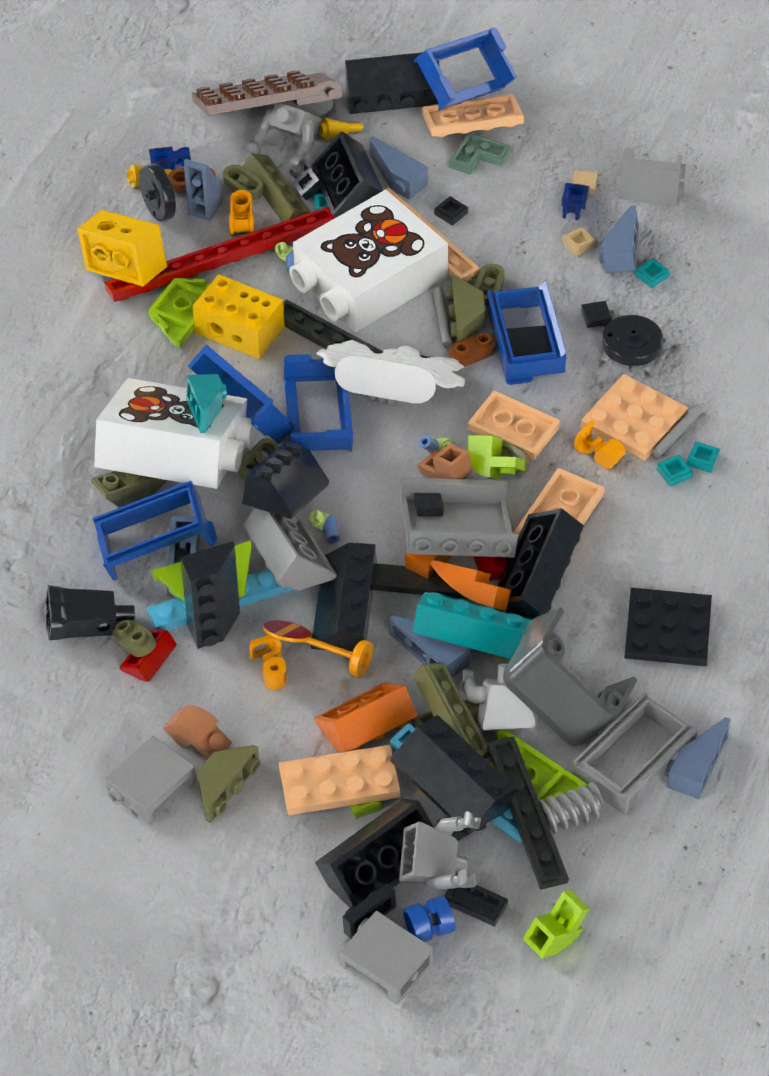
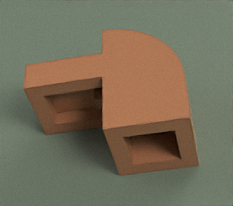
[418,443,472,479]
[163,705,232,760]

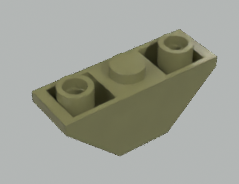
[447,275,485,342]
[91,471,168,508]
[198,745,260,823]

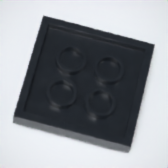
[624,587,712,666]

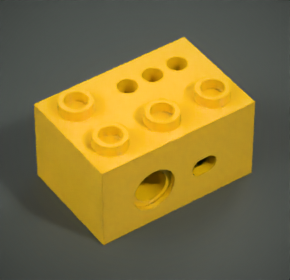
[77,210,167,286]
[193,274,285,359]

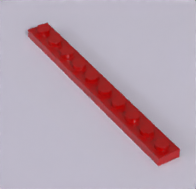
[104,207,335,302]

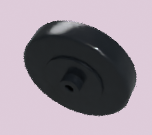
[139,163,176,222]
[602,315,663,366]

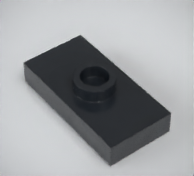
[444,885,508,927]

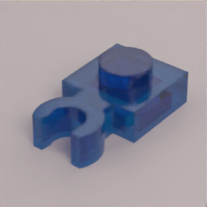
[149,146,191,170]
[561,183,590,220]

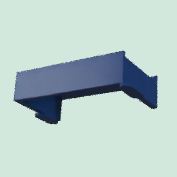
[413,27,517,111]
[487,281,566,385]
[188,344,295,444]
[283,354,353,452]
[92,481,218,581]

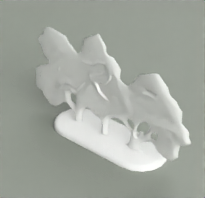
[316,340,465,403]

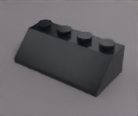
[345,52,440,114]
[311,131,383,218]
[242,442,329,519]
[497,508,584,619]
[180,541,240,649]
[311,542,377,652]
[390,715,516,836]
[315,799,434,908]

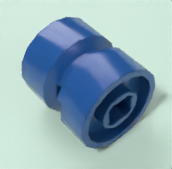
[403,895,456,942]

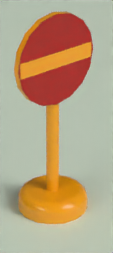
[263,620,374,678]

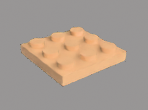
[581,374,688,461]

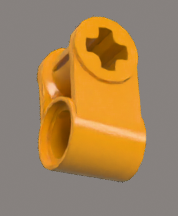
[229,190,254,235]

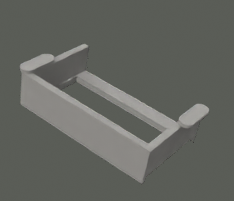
[572,692,698,815]

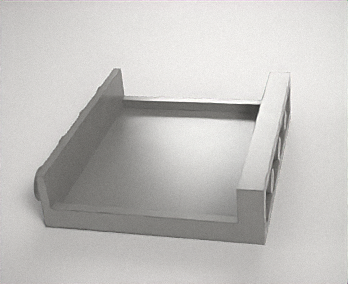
[399,477,518,557]

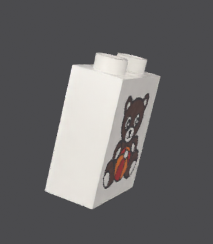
[289,190,448,333]
[94,378,257,489]

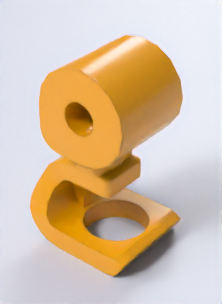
[574,420,626,469]
[249,635,287,690]

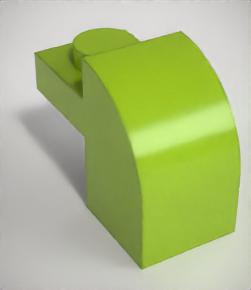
[468,435,525,480]
[523,889,590,959]

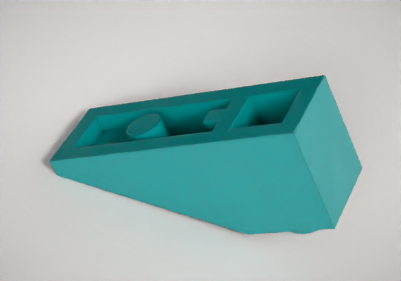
[186,374,227,433]

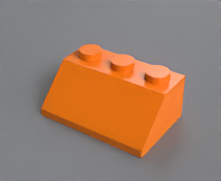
[314,682,418,752]

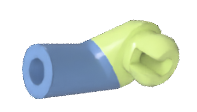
[275,242,294,273]
[419,435,454,453]
[309,510,340,543]

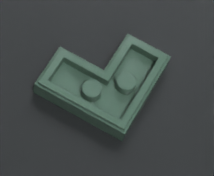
[449,132,511,174]

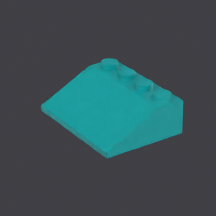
[413,592,533,659]

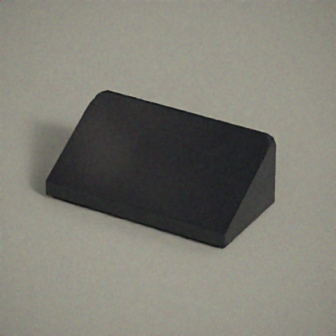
[506,326,552,357]

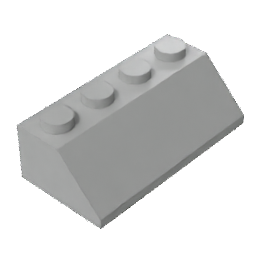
[243,508,337,591]

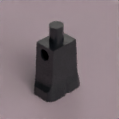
[46,585,135,641]

